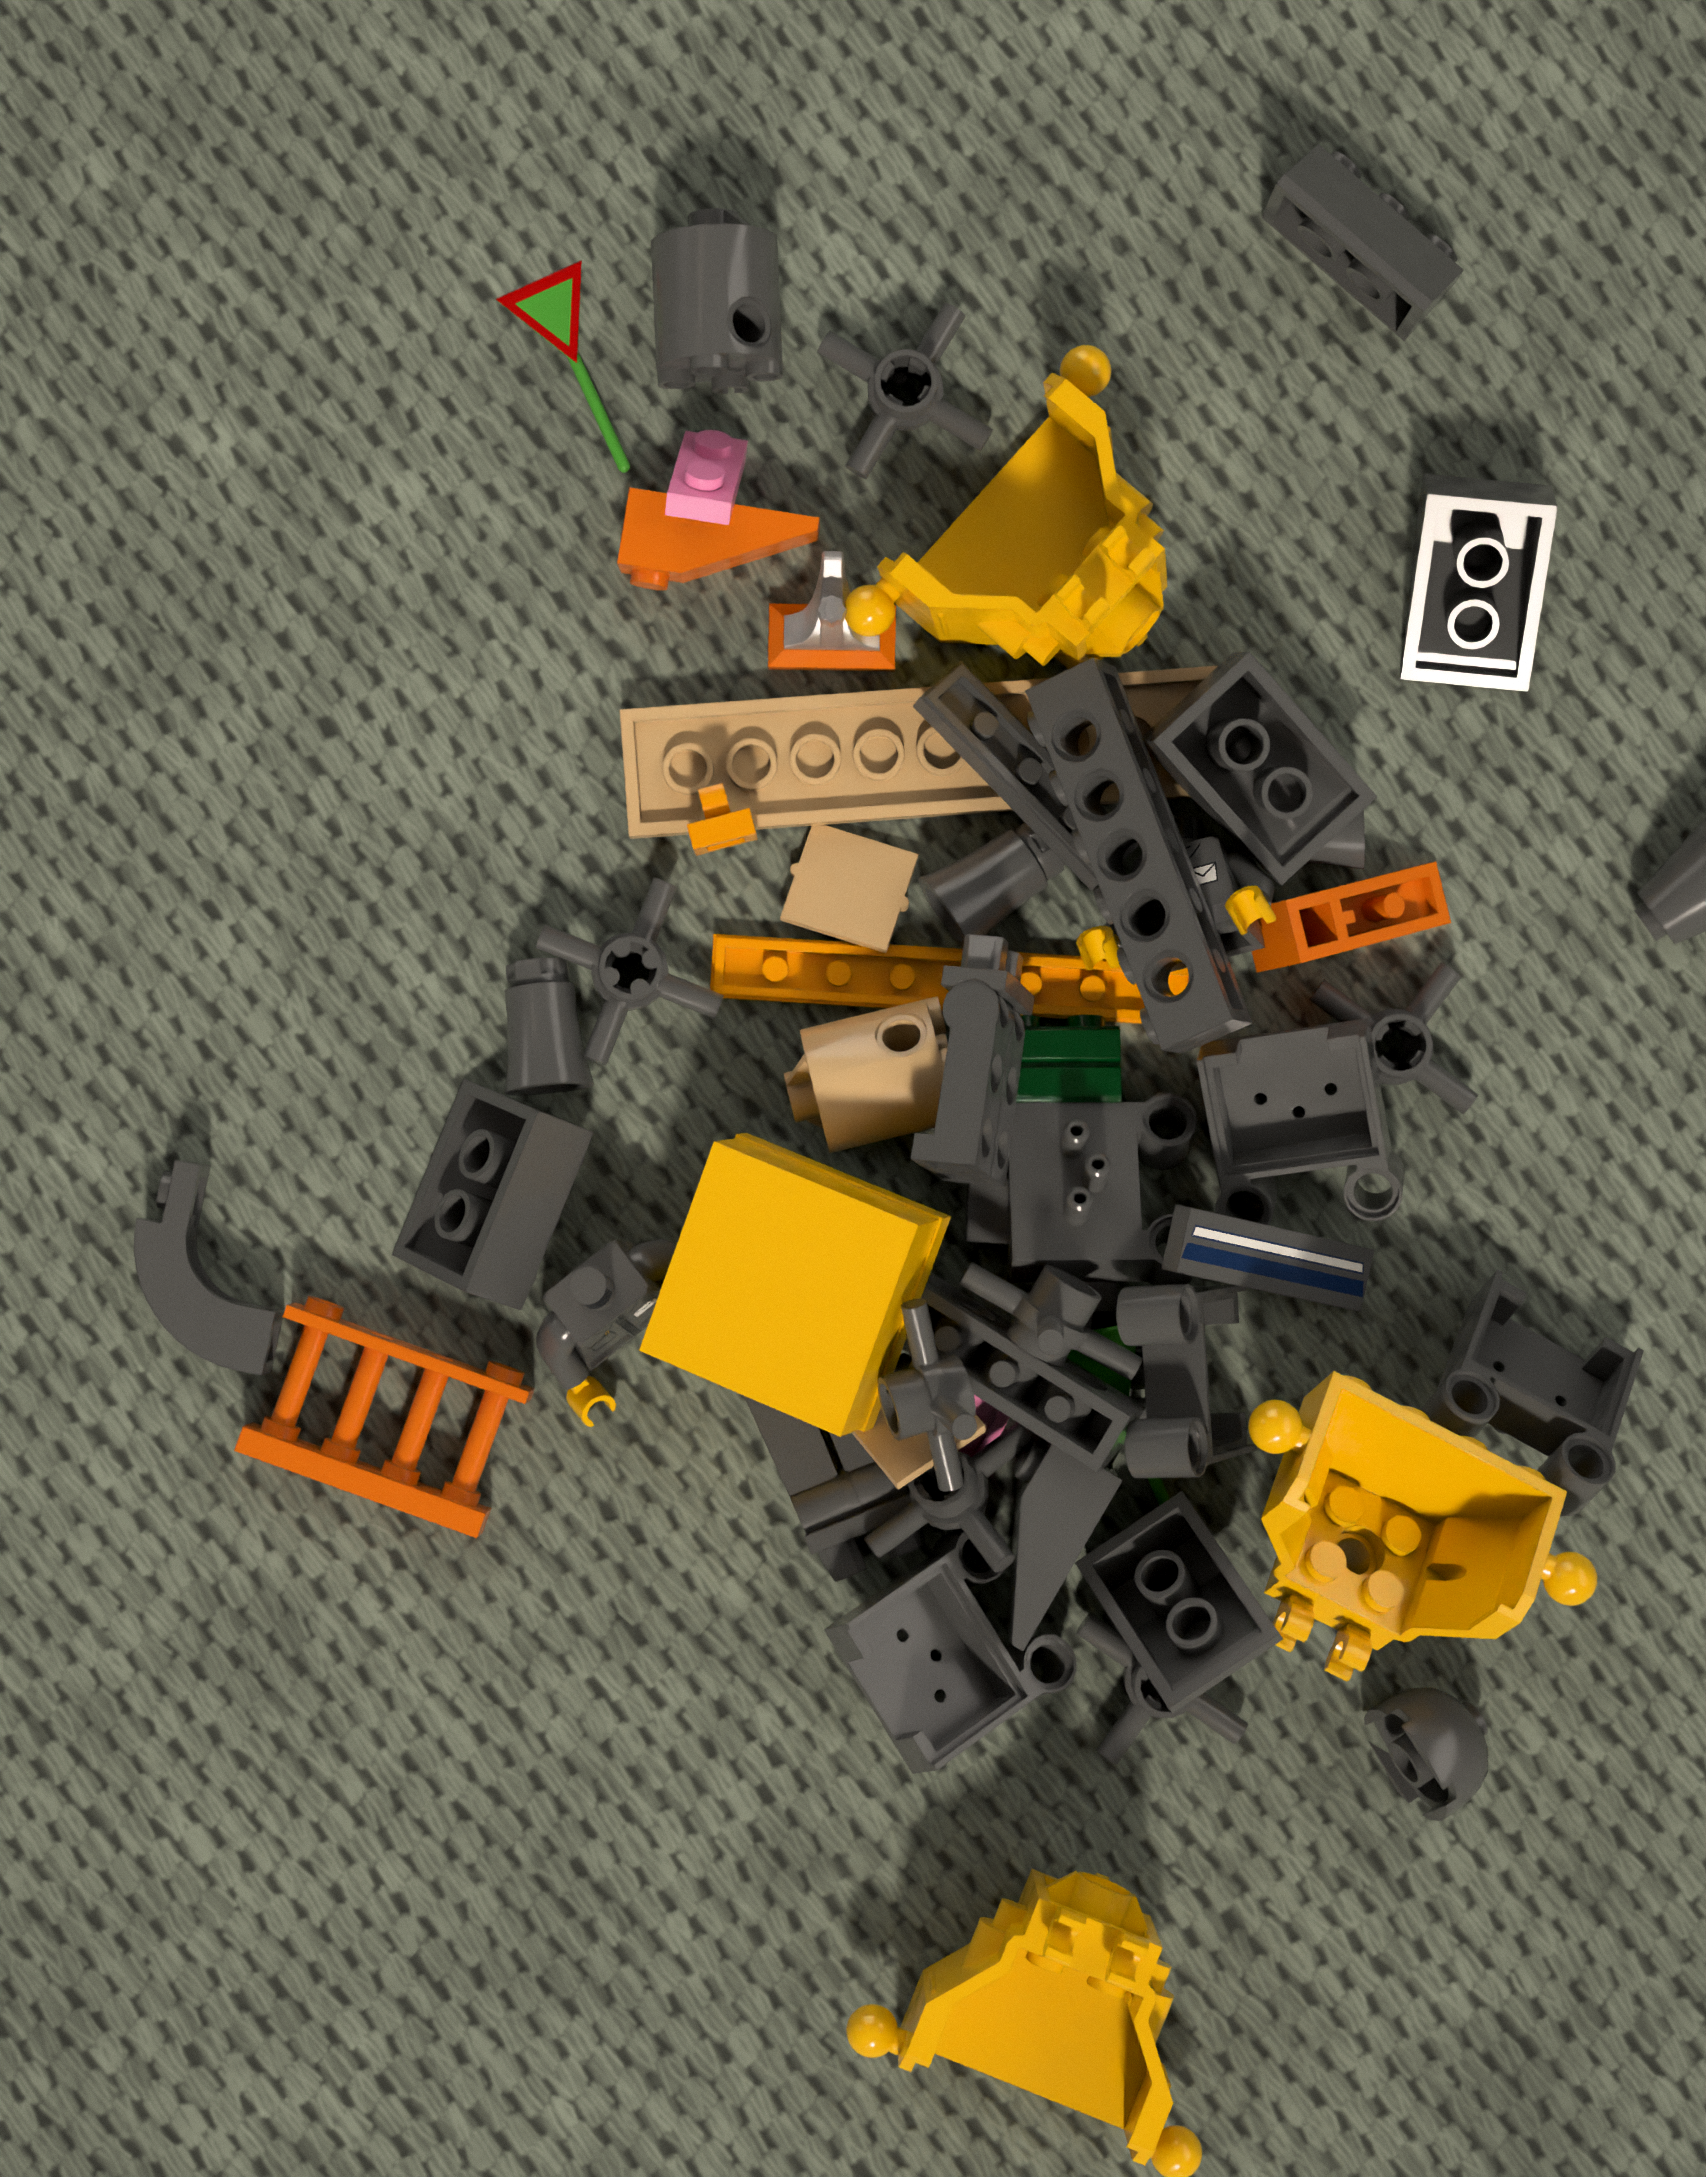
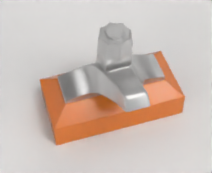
[768,551,896,672]

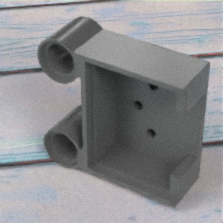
[1196,1018,1405,1225]
[1007,1093,1197,1286]
[1420,1269,1644,1516]
[1116,1284,1257,1478]
[824,1528,1077,1774]

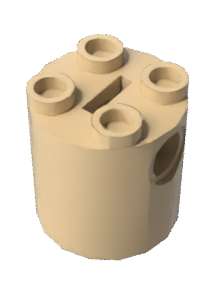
[784,996,948,1153]

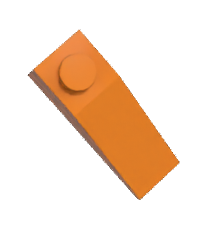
[617,487,820,590]
[1251,861,1451,972]

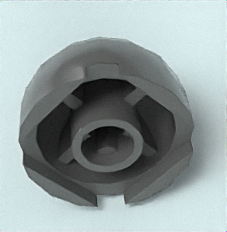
[1364,1687,1488,1821]

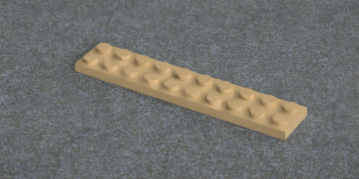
[620,666,1218,839]

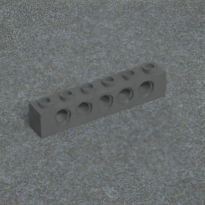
[1025,657,1253,1053]
[903,1272,1146,1473]

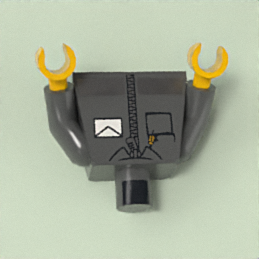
[1076,816,1277,972]
[536,1239,676,1427]

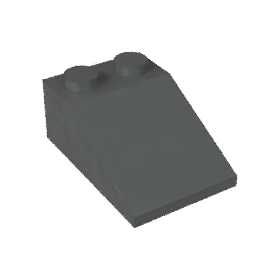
[1400,474,1558,691]
[1142,652,1377,885]
[1006,1438,1122,1651]
[1075,1491,1283,1714]

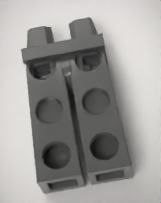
[911,934,1035,1187]
[742,1395,922,1582]

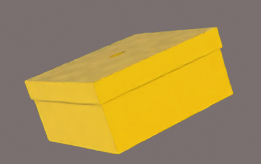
[639,1133,951,1437]

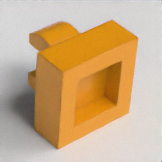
[687,783,758,856]

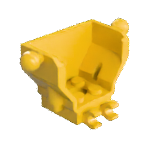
[845,345,1168,669]
[1248,1371,1597,1682]
[846,1869,1202,2177]

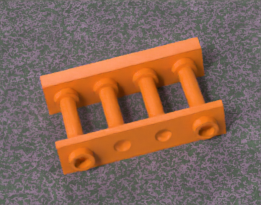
[234,1296,535,1538]

